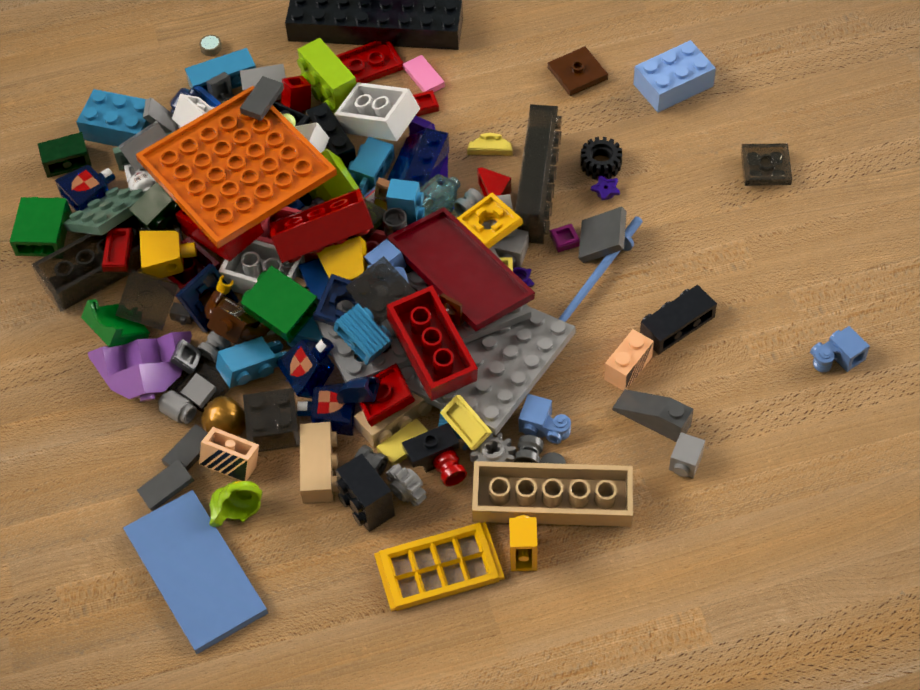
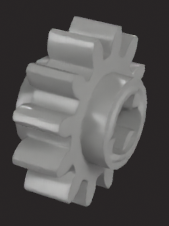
[470,432,516,462]
[386,464,427,506]

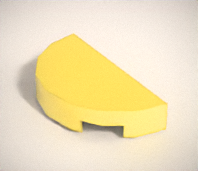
[467,133,513,156]

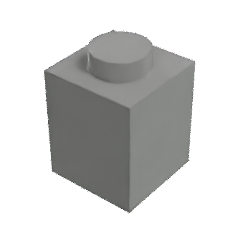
[669,432,705,478]

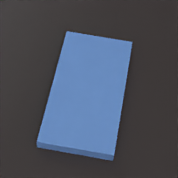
[123,490,268,654]

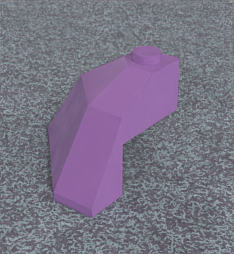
[88,331,192,402]

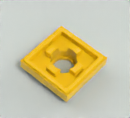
[457,193,523,249]

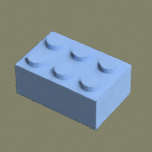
[633,40,716,112]

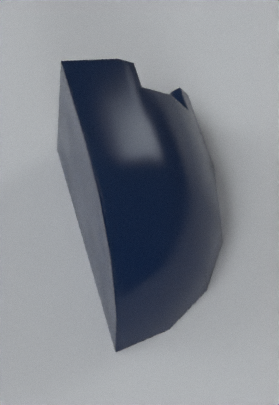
[337,377,381,404]

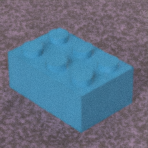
[76,89,151,147]

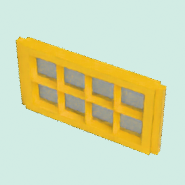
[374,522,505,612]

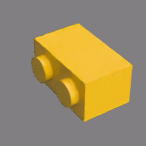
[509,515,537,571]

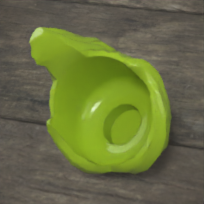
[209,481,262,527]

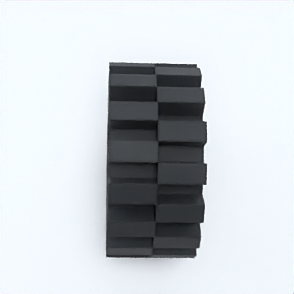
[581,137,622,180]

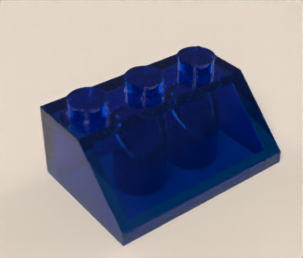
[387,128,449,193]

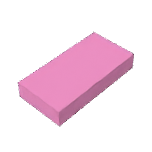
[403,55,445,92]

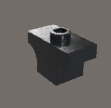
[402,423,460,473]

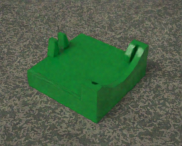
[81,299,150,347]

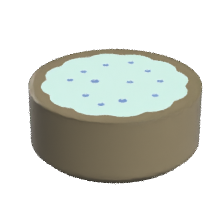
[199,35,222,56]

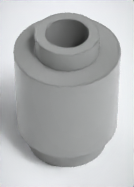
[158,390,197,424]

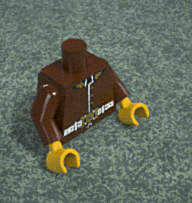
[204,275,270,344]

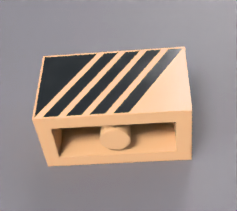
[604,329,654,391]
[199,427,259,481]

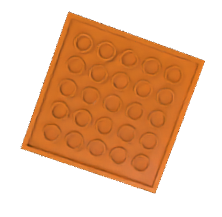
[136,86,337,248]

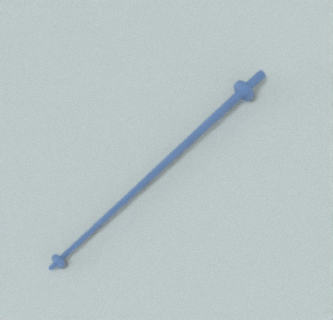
[462,216,643,450]

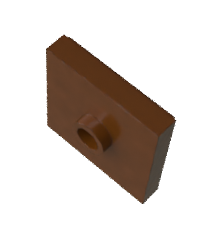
[547,46,608,96]

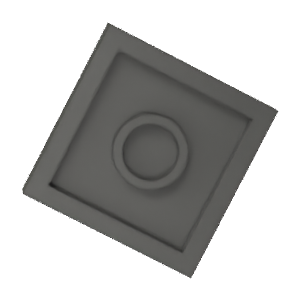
[578,206,627,263]

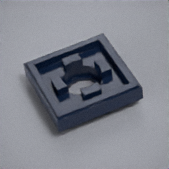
[176,264,240,332]
[313,274,378,326]

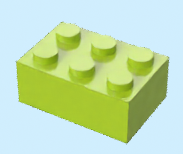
[297,38,356,119]

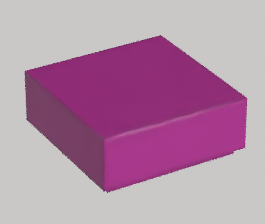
[550,224,580,253]

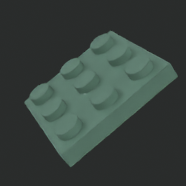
[63,187,146,235]

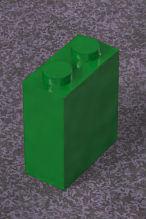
[10,197,72,257]
[240,265,319,343]

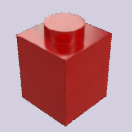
[281,75,311,112]

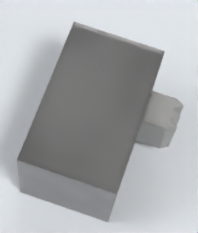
[169,302,194,325]

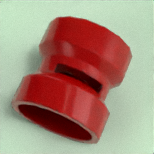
[433,450,467,487]

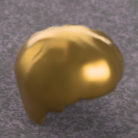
[201,396,247,436]

